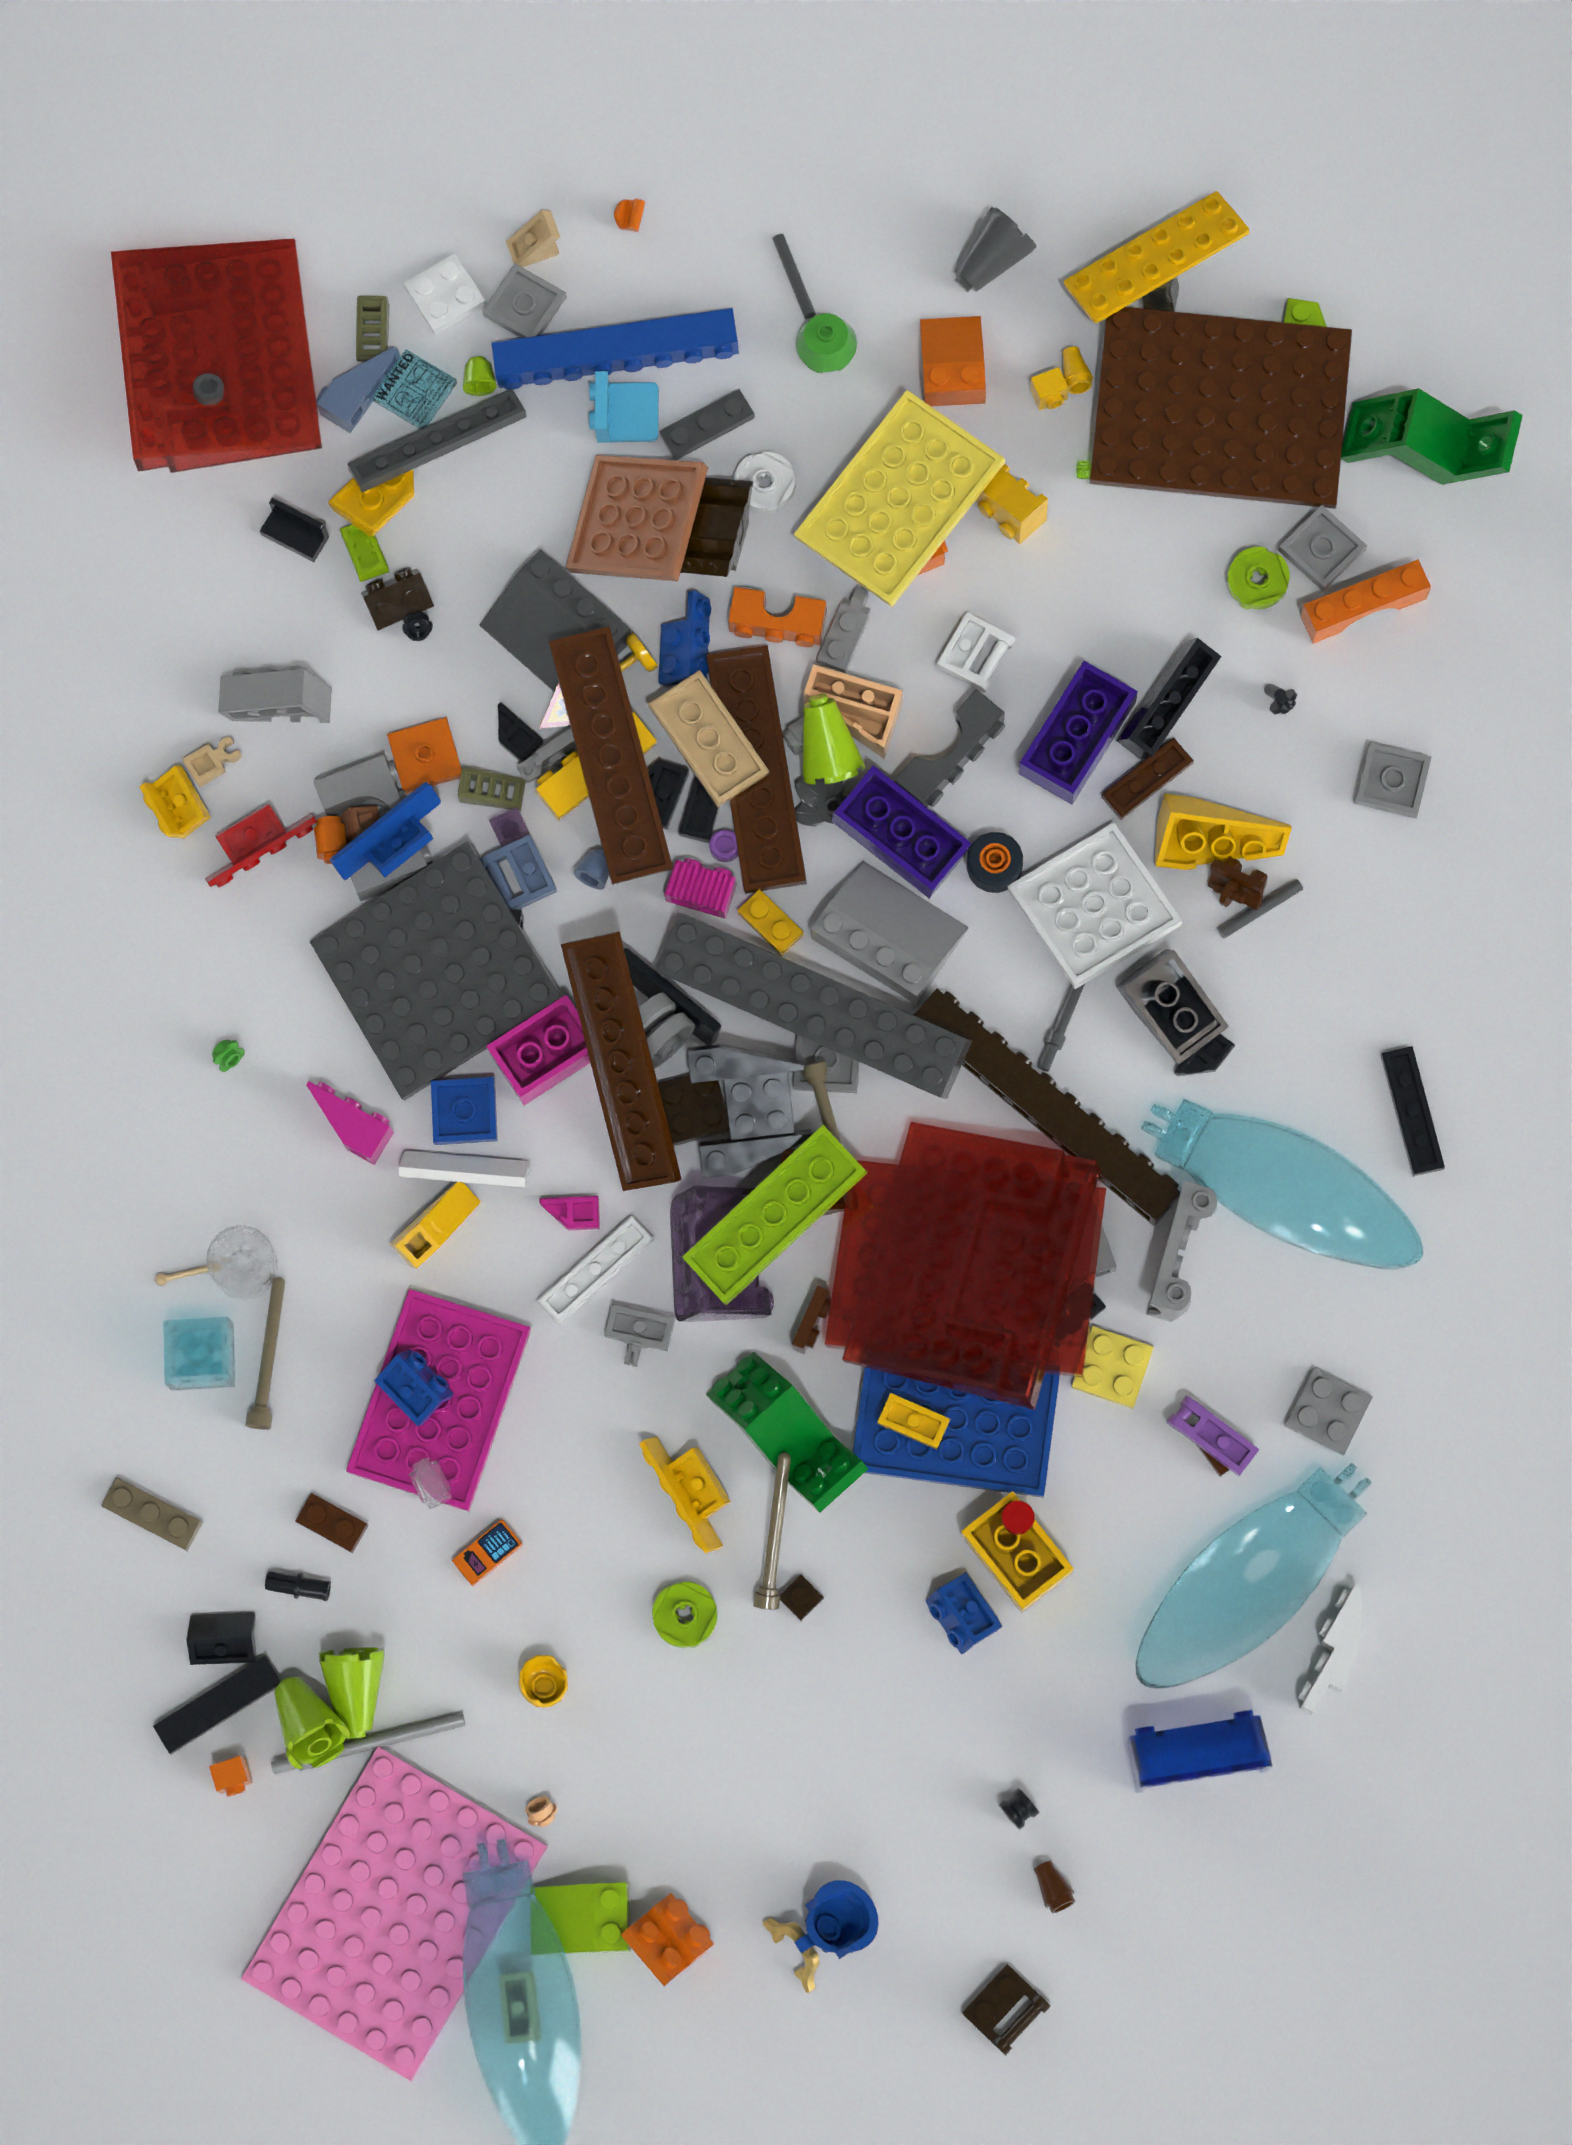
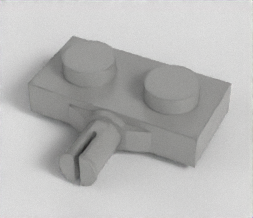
[604,1304,675,1367]

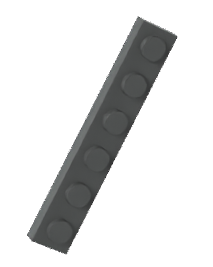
[347,388,527,492]

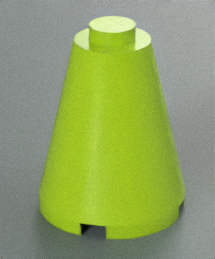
[803,694,865,785]
[319,1647,385,1738]
[274,1677,350,1769]

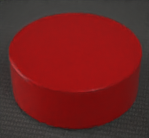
[1002,1501,1035,1535]

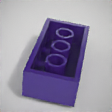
[1019,661,1138,805]
[831,765,972,899]

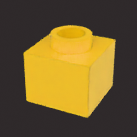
[1030,367,1069,411]

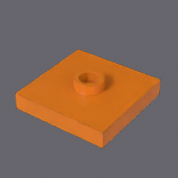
[387,717,462,794]

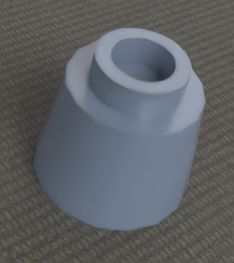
[574,849,609,890]

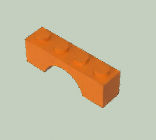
[1300,559,1431,644]

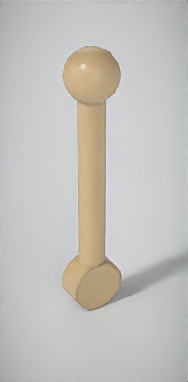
[155,1260,221,1286]

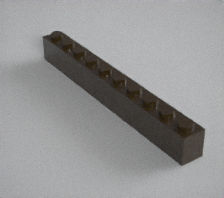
[913,989,1181,1226]

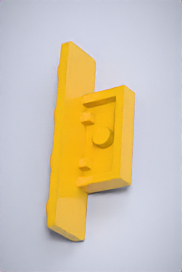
[639,1437,731,1553]

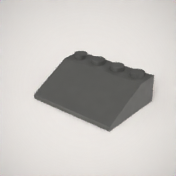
[480,549,631,692]

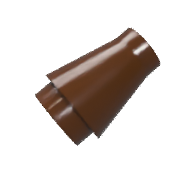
[1034,1861,1075,1913]

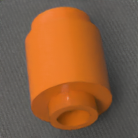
[314,816,347,864]

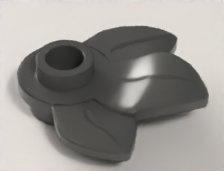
[795,778,846,827]

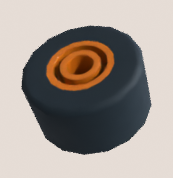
[967,832,1023,893]

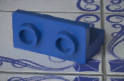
[374,1349,454,1426]
[926,1572,1003,1654]

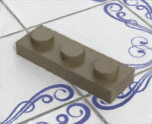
[101,1477,203,1551]

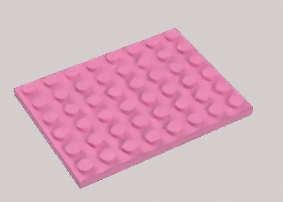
[241,1747,548,2081]

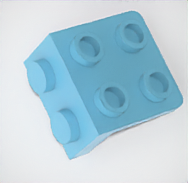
[589,371,659,443]

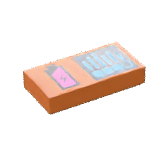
[451,1519,523,1586]

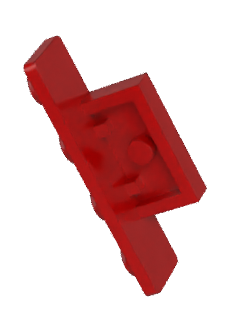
[205,803,317,888]

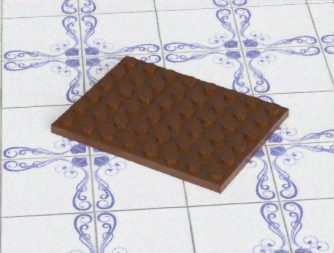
[1090,307,1352,509]

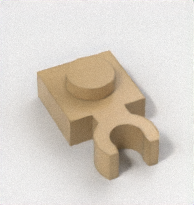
[182,737,242,788]

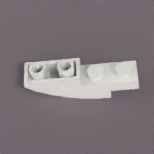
[1298,1585,1363,1715]

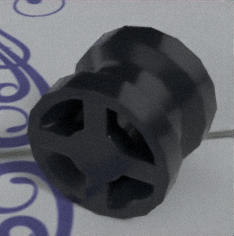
[998,1788,1040,1830]

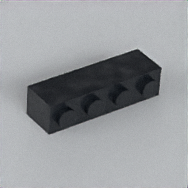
[1117,638,1222,760]

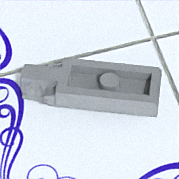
[817,586,870,674]
[516,728,576,784]

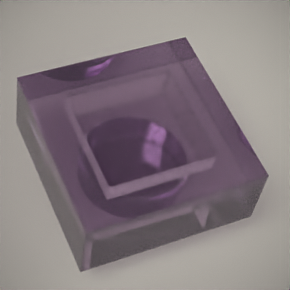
[489,807,530,847]

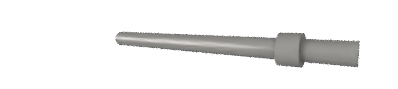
[271,1713,466,1774]

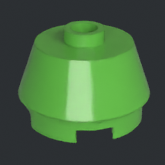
[796,313,857,373]

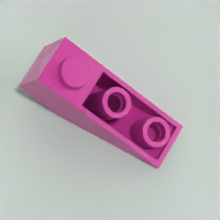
[306,1081,394,1165]

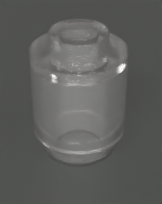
[408,1458,452,1509]

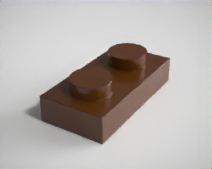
[792,1286,833,1355]
[295,1493,369,1553]

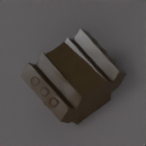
[680,478,753,577]

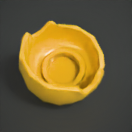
[518,1655,568,1708]

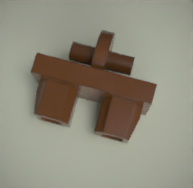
[1208,856,1268,910]

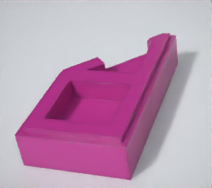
[539,1196,600,1231]

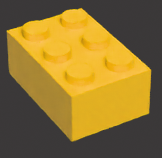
[961,1491,1074,1613]

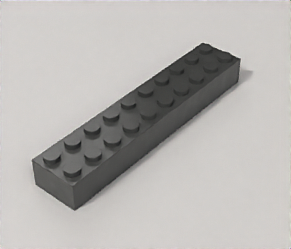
[655,913,972,1099]

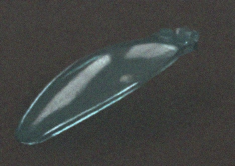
[1141,1098,1423,1269]
[1135,1463,1372,1689]
[462,1839,581,2145]

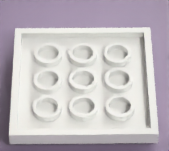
[1008,822,1182,989]

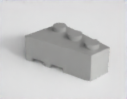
[218,666,332,723]

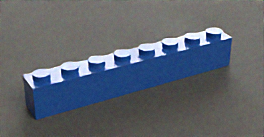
[491,308,739,390]

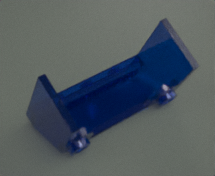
[1127,1710,1273,1793]

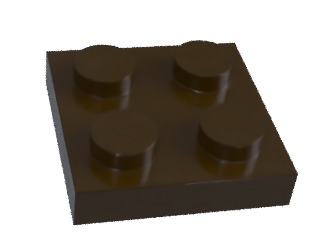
[658,1075,730,1146]

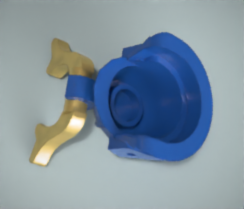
[763,1880,879,1993]

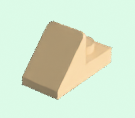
[506,210,560,267]

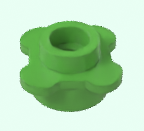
[212,1040,245,1072]

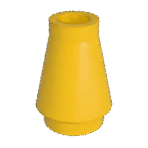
[1062,346,1093,394]

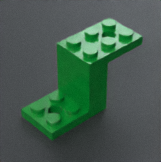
[1341,388,1523,485]
[706,1352,868,1513]

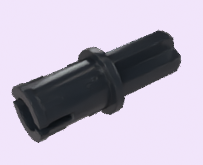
[265,1571,331,1602]

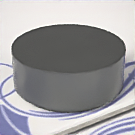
[193,373,224,405]

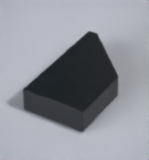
[498,702,543,763]
[1174,1034,1235,1076]

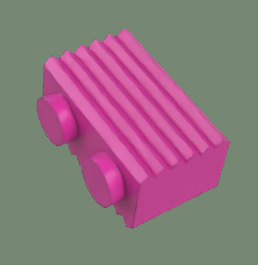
[664,858,737,919]

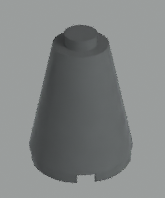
[954,206,1037,292]

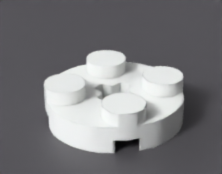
[734,451,796,514]

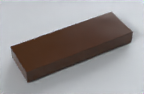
[1101,738,1194,820]

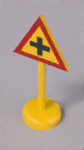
[539,632,658,729]

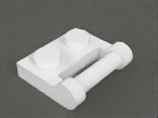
[937,612,1016,693]

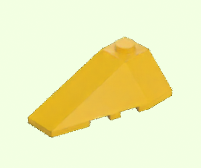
[1155,794,1292,870]

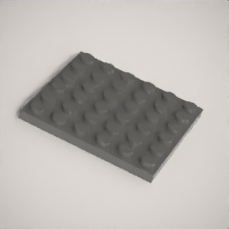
[310,841,562,1101]

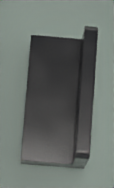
[260,498,329,562]
[186,1612,256,1665]

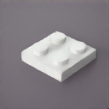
[403,253,487,335]

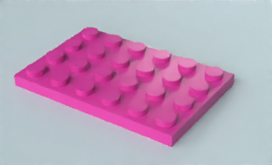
[346,1289,532,1512]

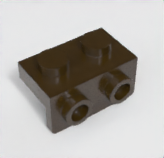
[361,567,434,630]

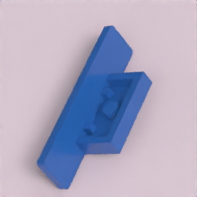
[659,590,712,687]
[330,782,441,880]

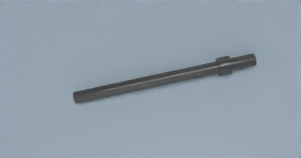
[1037,984,1085,1072]

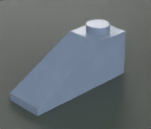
[316,347,401,433]

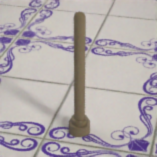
[801,1061,859,1212]
[245,1277,285,1430]
[753,1452,791,1610]

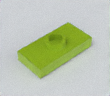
[339,524,389,582]

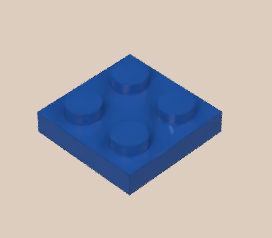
[431,1077,498,1145]

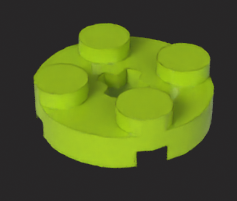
[1227,547,1290,609]
[652,1582,718,1648]

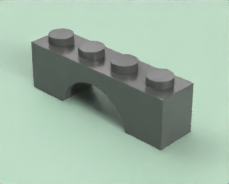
[894,689,1005,807]

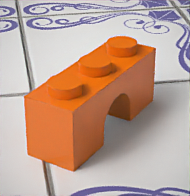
[728,587,827,648]

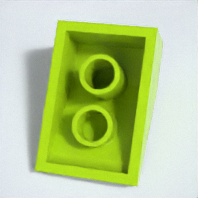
[530,1882,631,1955]

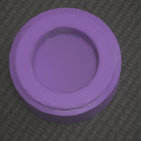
[709,829,739,863]

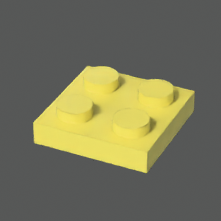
[1072,1326,1154,1409]

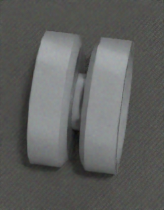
[639,993,695,1070]

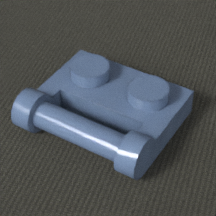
[480,835,557,910]

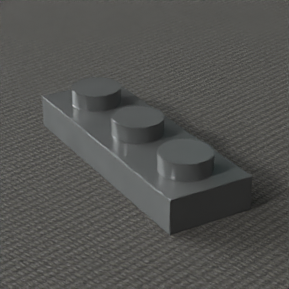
[660,389,755,460]

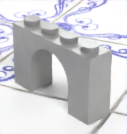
[313,755,433,901]

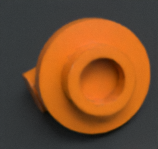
[614,199,645,232]

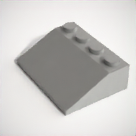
[811,861,969,1005]

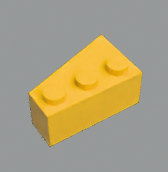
[976,463,1048,544]

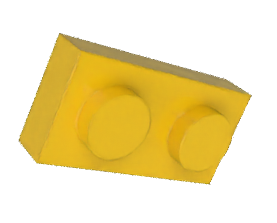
[737,890,804,957]
[877,1393,950,1450]

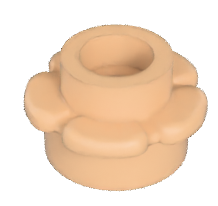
[525,1796,557,1827]

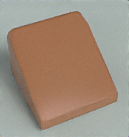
[341,805,380,843]

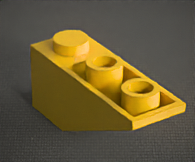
[389,1182,481,1269]

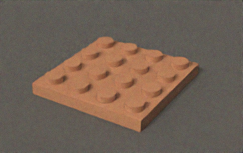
[565,455,708,582]

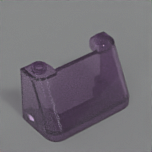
[670,1186,774,1322]

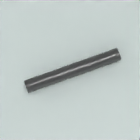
[773,234,816,319]
[1217,879,1303,939]

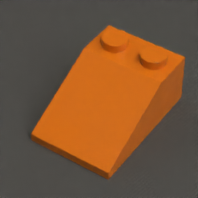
[920,316,986,406]

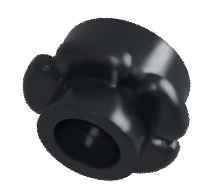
[402,612,433,641]

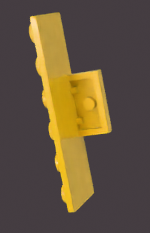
[1064,191,1250,323]

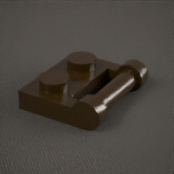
[962,1964,1051,2056]

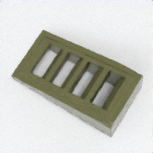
[356,296,390,362]
[458,767,526,811]

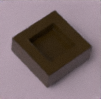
[780,1575,824,1621]

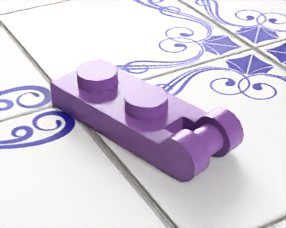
[1166,1396,1260,1477]

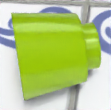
[463,356,497,396]

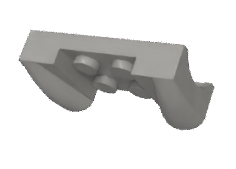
[1147,1181,1217,1322]

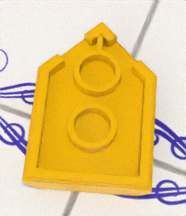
[328,470,415,536]

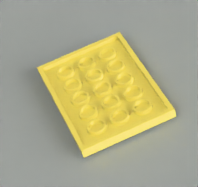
[793,390,1005,607]

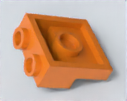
[621,1893,714,1986]

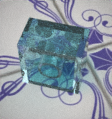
[163,1317,235,1390]

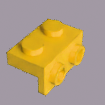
[139,766,211,839]

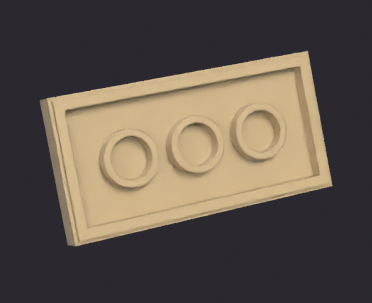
[648,670,770,808]

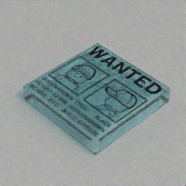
[372,349,457,430]

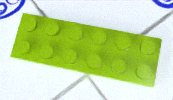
[682,1125,868,1305]

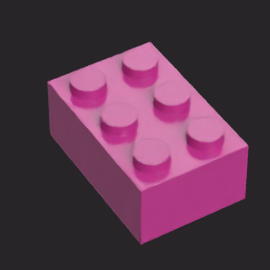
[486,995,590,1106]

